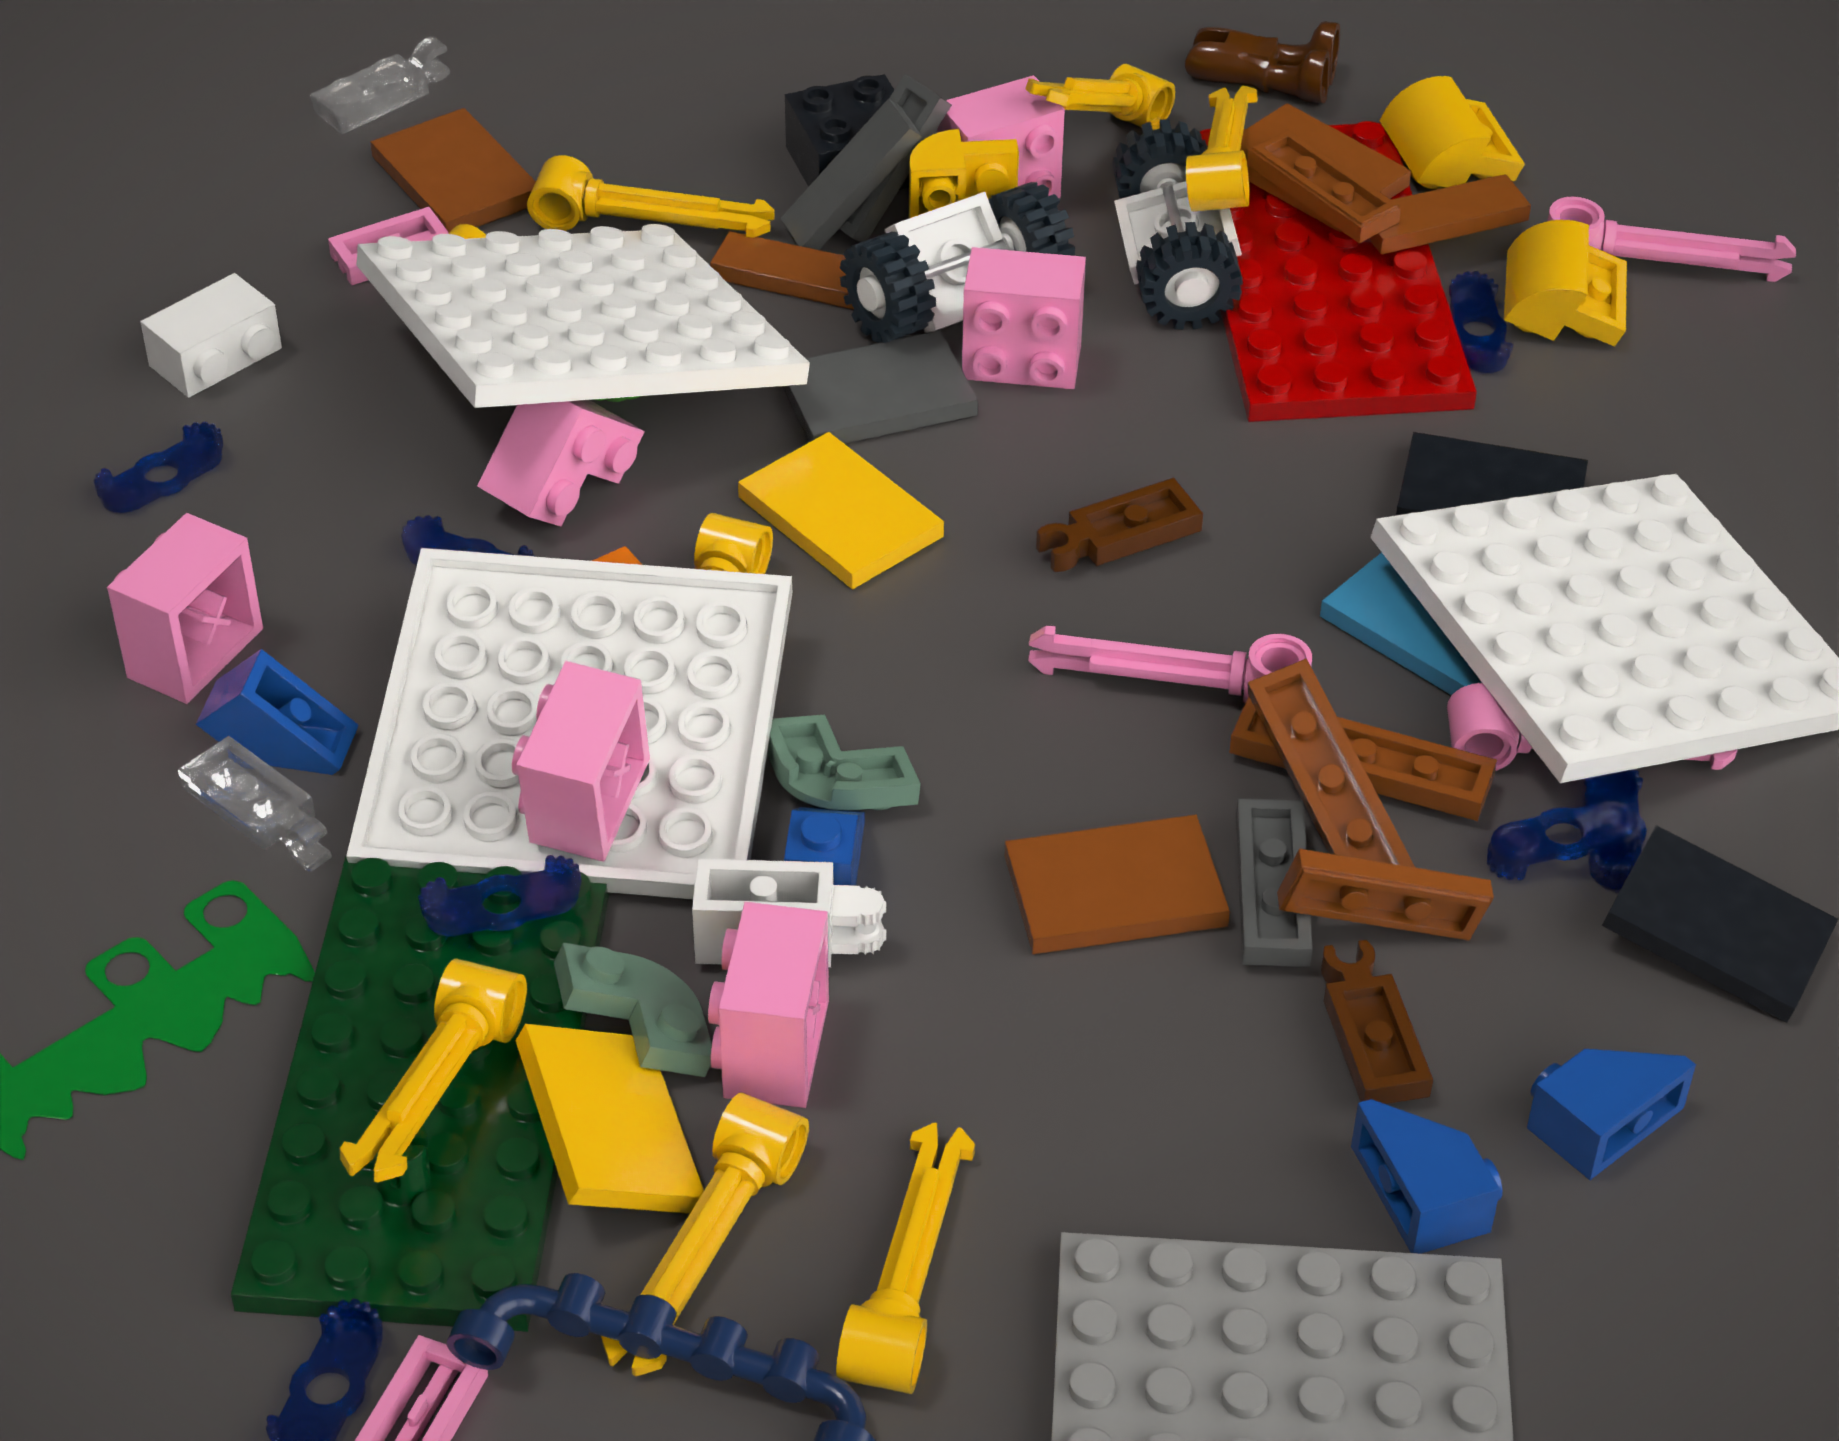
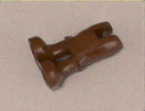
[1185,21,1340,103]

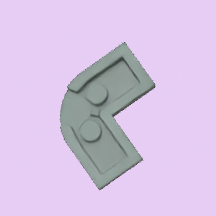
[767,714,921,811]
[554,943,712,1077]

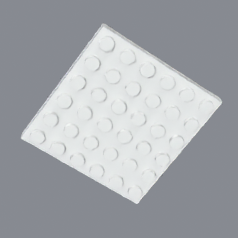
[356,224,810,408]
[1370,474,1839,783]
[346,548,793,899]

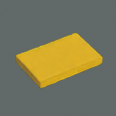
[738,432,944,590]
[515,1024,704,1214]

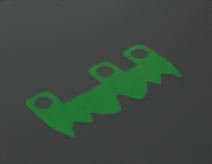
[0,880,315,1160]

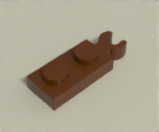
[1036,477,1203,572]
[1321,940,1433,1104]

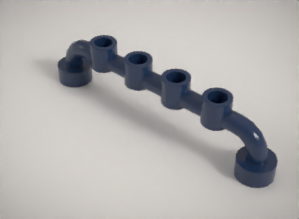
[447,1273,876,1441]

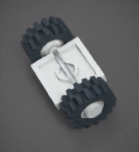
[1112,119,1243,330]
[840,182,1075,343]

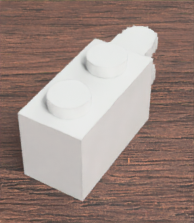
[692,859,886,967]

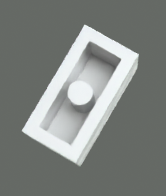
[140,273,282,398]

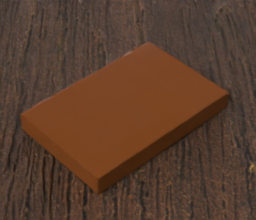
[1240,103,1411,232]
[370,108,536,232]
[1004,814,1230,954]

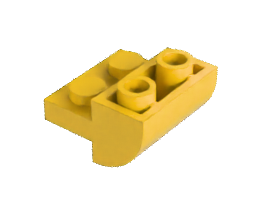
[1379,76,1525,189]
[909,129,1019,219]
[1504,220,1627,347]

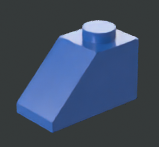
[196,649,359,775]
[784,807,865,886]
[1527,1049,1696,1180]
[1351,1099,1502,1254]

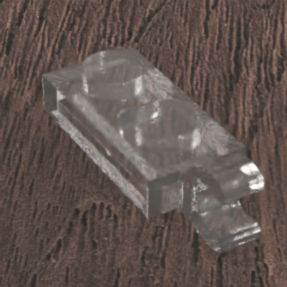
[311,37,450,135]
[178,736,332,872]

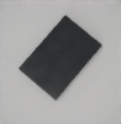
[1396,432,1588,516]
[1602,825,1839,1023]

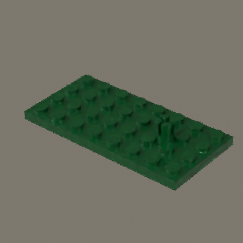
[231,856,610,1332]

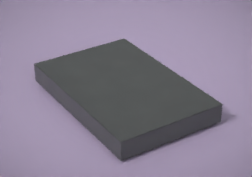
[783,330,978,444]

